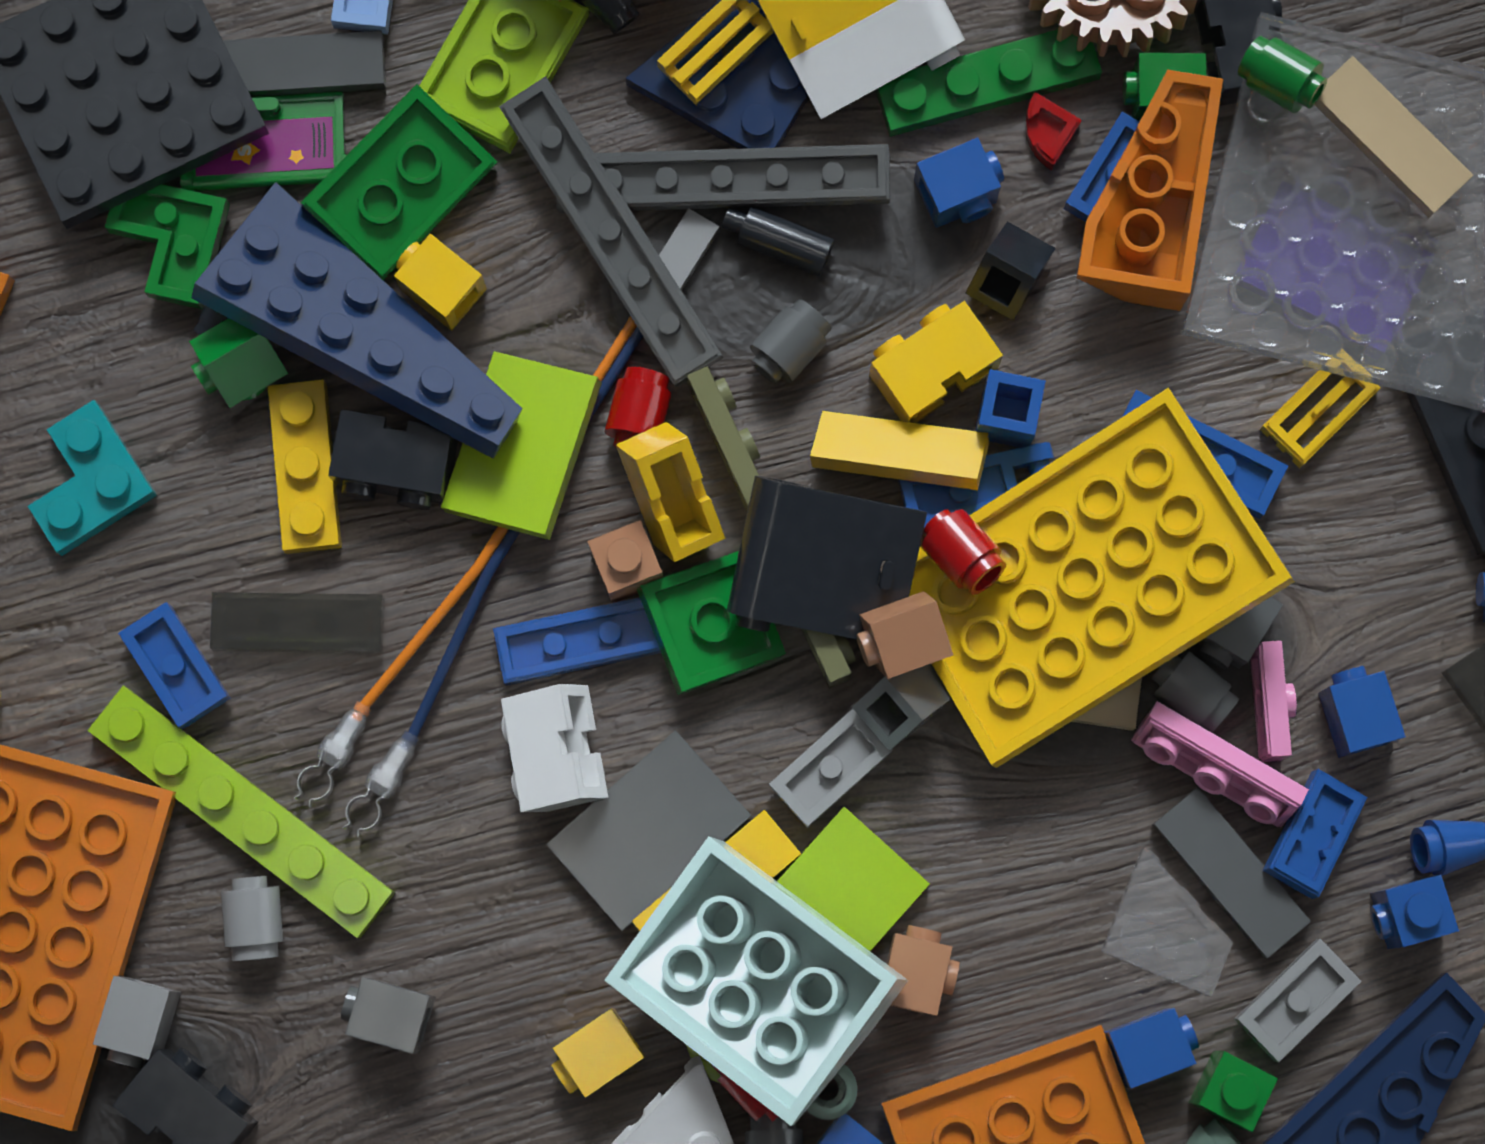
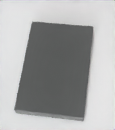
[546,730,752,931]

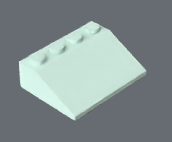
[604,836,908,1126]

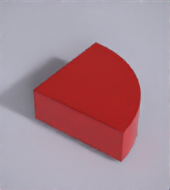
[1025,92,1082,171]

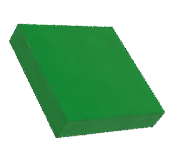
[637,551,786,695]

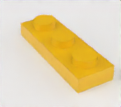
[268,380,342,554]

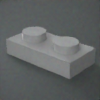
[769,709,893,828]
[1234,939,1362,1062]

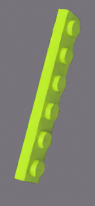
[87,685,395,939]

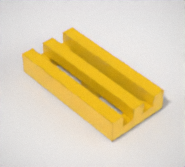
[657,0,774,105]
[1259,349,1381,469]

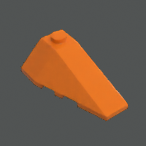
[1076,70,1223,311]

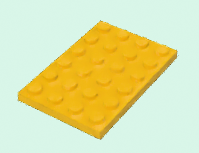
[909,387,1295,768]

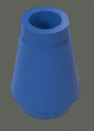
[1410,820,1485,876]

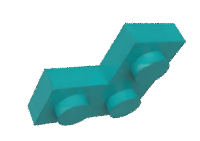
[27,400,157,556]

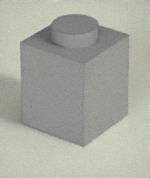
[93,976,181,1068]

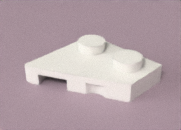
[611,1055,734,1144]

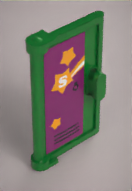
[180,91,347,192]

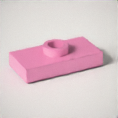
[1250,641,1297,762]

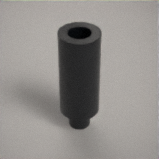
[722,206,835,277]

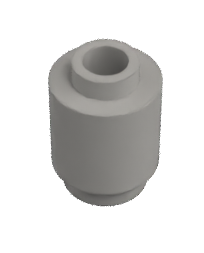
[221,876,283,961]

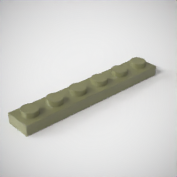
[687,366,856,689]

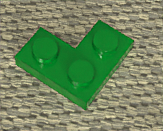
[105,184,230,310]

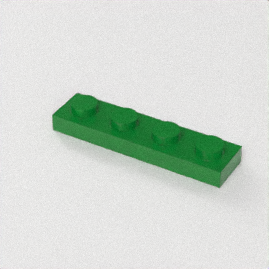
[875,29,1102,137]

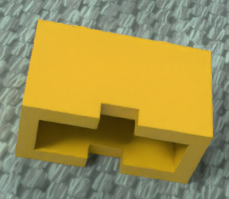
[869,300,1003,423]
[616,422,726,562]

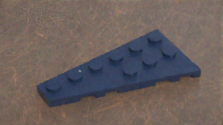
[626,0,809,149]
[191,182,523,459]
[1262,972,1485,1144]

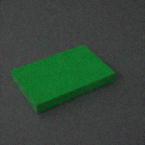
[301,84,497,281]

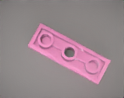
[1131,701,1309,828]

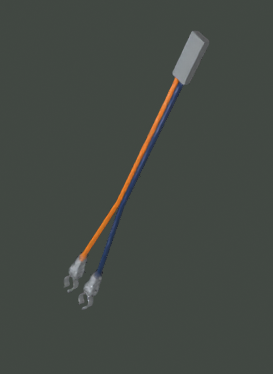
[294,208,719,838]

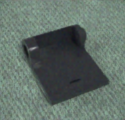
[726,475,927,639]

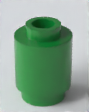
[1237,36,1327,114]

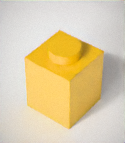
[394,234,487,331]
[551,1008,646,1098]

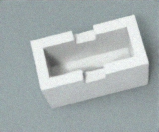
[501,684,608,812]

